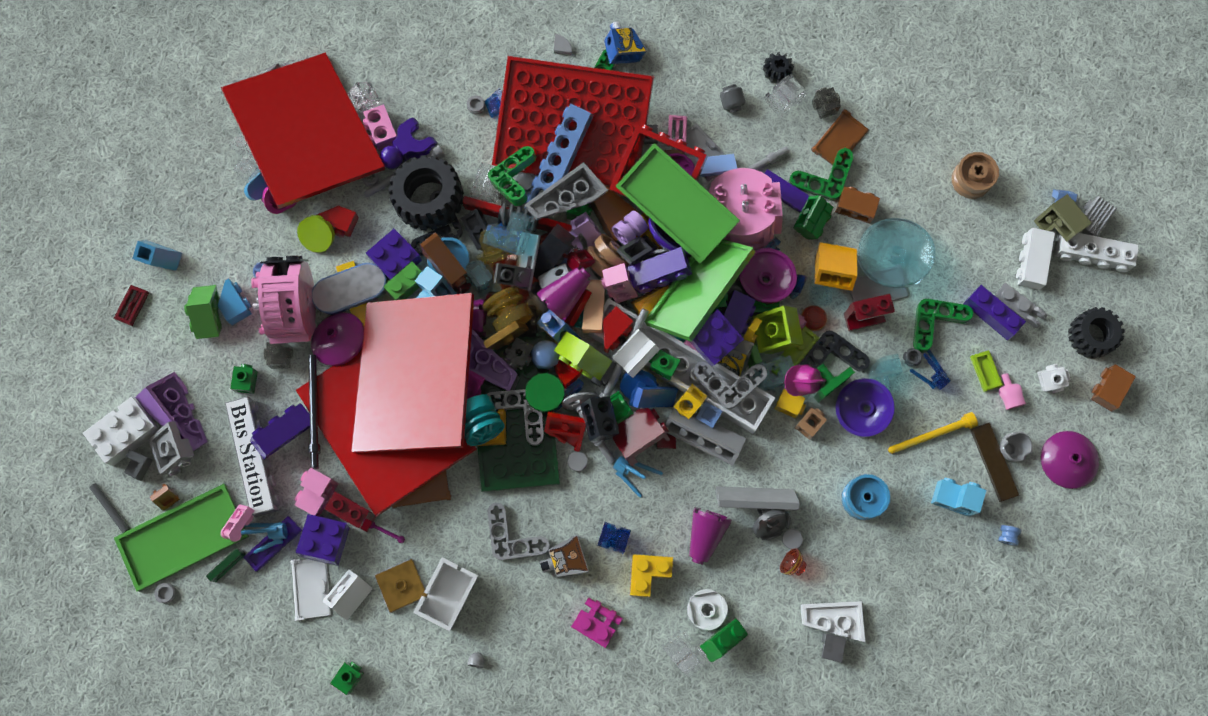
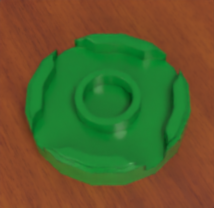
[525,373,564,413]

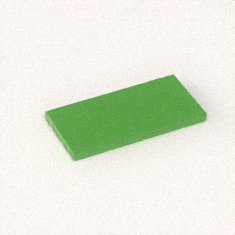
[616,143,740,264]
[645,239,755,342]
[114,484,249,592]

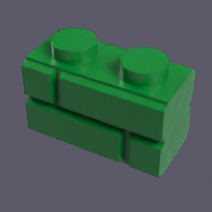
[793,195,834,240]
[700,619,748,663]

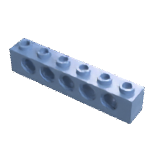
[524,104,594,218]

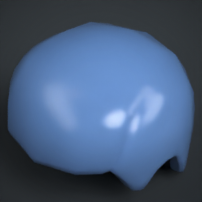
[531,340,560,370]

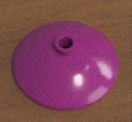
[739,248,797,303]
[311,312,364,366]
[1040,431,1099,489]

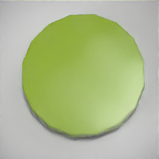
[297,215,335,253]

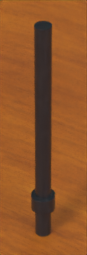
[308,355,321,469]

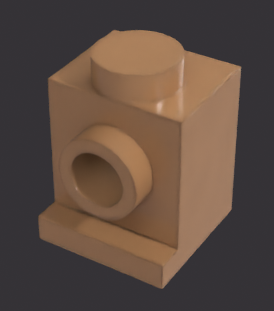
[795,408,827,440]

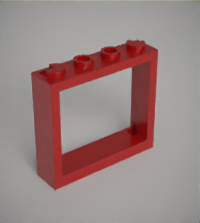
[609,124,708,198]

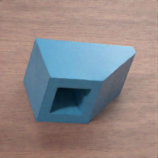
[132,240,182,271]
[218,278,252,326]

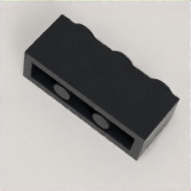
[533,223,576,281]

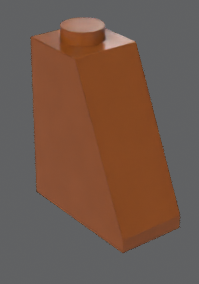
[590,184,639,241]
[420,232,468,288]

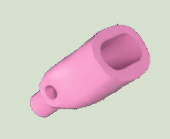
[999,373,1026,410]

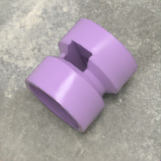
[612,211,648,245]

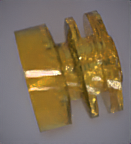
[482,286,534,332]

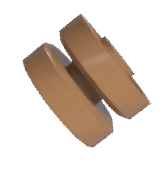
[952,152,999,199]
[586,234,630,278]

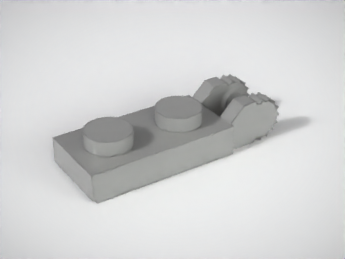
[994,283,1047,328]

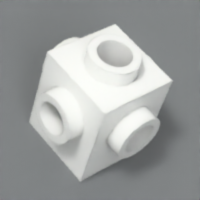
[1037,364,1071,393]

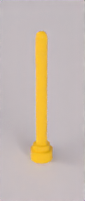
[888,412,978,454]

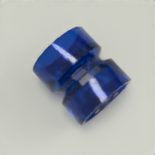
[597,521,631,554]

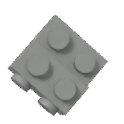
[148,421,194,476]

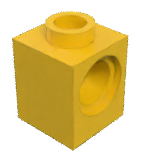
[674,384,707,419]
[774,389,806,418]

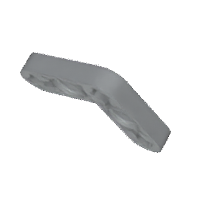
[693,361,767,409]
[487,389,544,446]
[488,503,550,560]

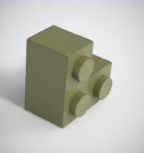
[1034,194,1092,242]

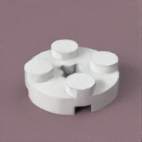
[687,589,728,630]

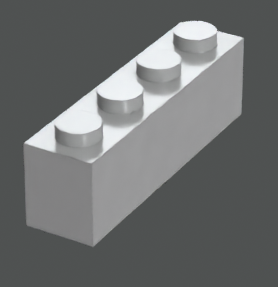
[665,408,746,466]

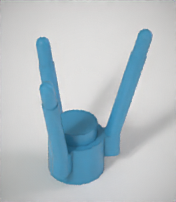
[613,455,663,498]
[241,522,288,554]

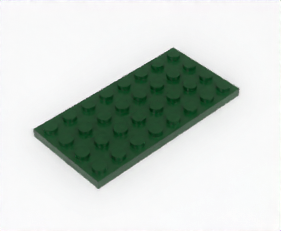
[478,332,560,492]

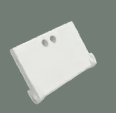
[290,559,331,621]

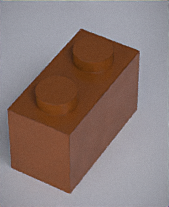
[835,186,880,224]
[1091,364,1136,411]

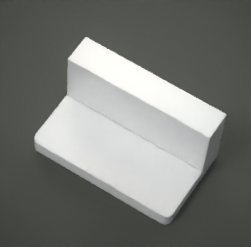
[612,329,660,378]
[323,570,372,620]

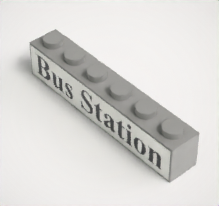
[225,396,280,518]

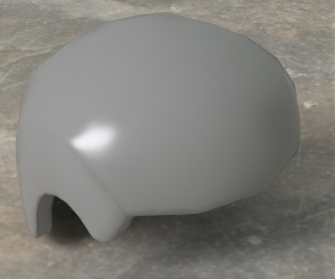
[1000,432,1032,462]

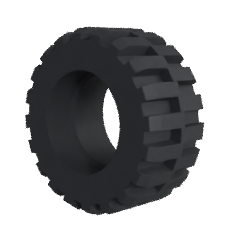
[389,155,464,231]

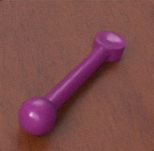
[370,522,405,543]

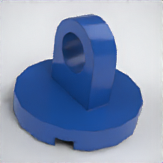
[620,370,659,408]

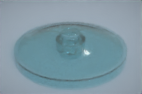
[858,218,936,288]

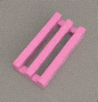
[667,115,687,146]

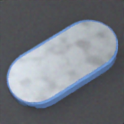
[312,263,387,315]

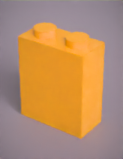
[815,242,857,291]

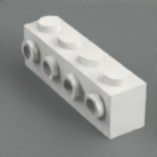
[1055,233,1138,272]

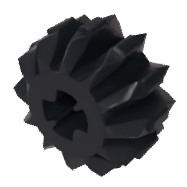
[763,52,794,84]

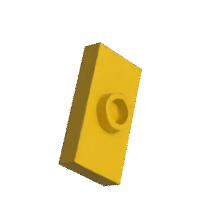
[743,317,762,343]

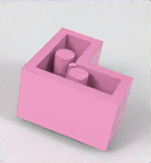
[295,468,339,517]

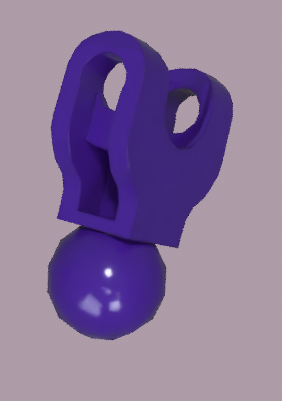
[380,117,438,169]

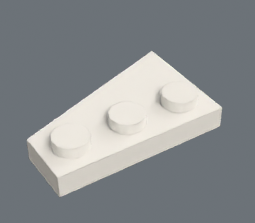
[800,601,865,642]

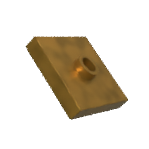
[483,321,529,350]
[375,559,428,613]

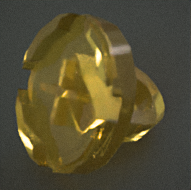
[476,229,514,265]

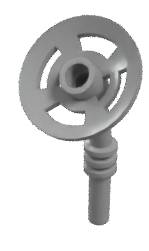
[562,392,616,464]

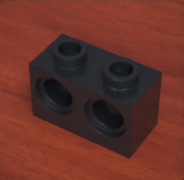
[580,396,619,442]

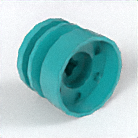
[464,394,505,446]

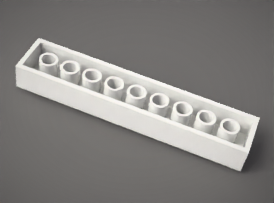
[588,299,775,434]

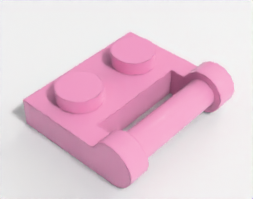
[221,504,255,542]

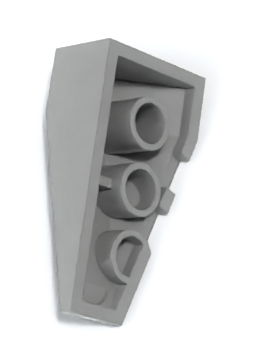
[525,162,608,220]

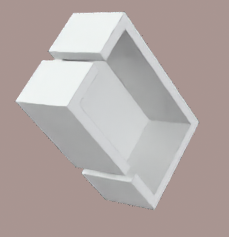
[83,396,161,466]
[413,557,478,631]

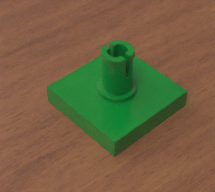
[814,363,855,403]

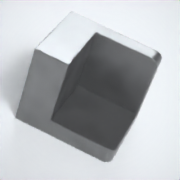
[821,634,846,663]

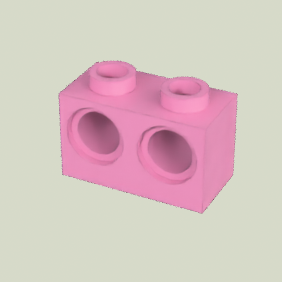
[363,104,397,151]
[601,263,638,303]

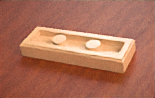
[582,280,606,333]

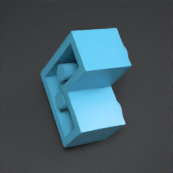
[415,267,457,298]
[931,478,987,517]

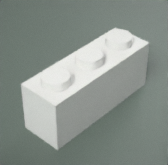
[1016,228,1055,290]

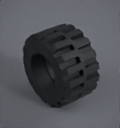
[1068,307,1125,359]

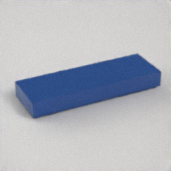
[633,387,678,408]

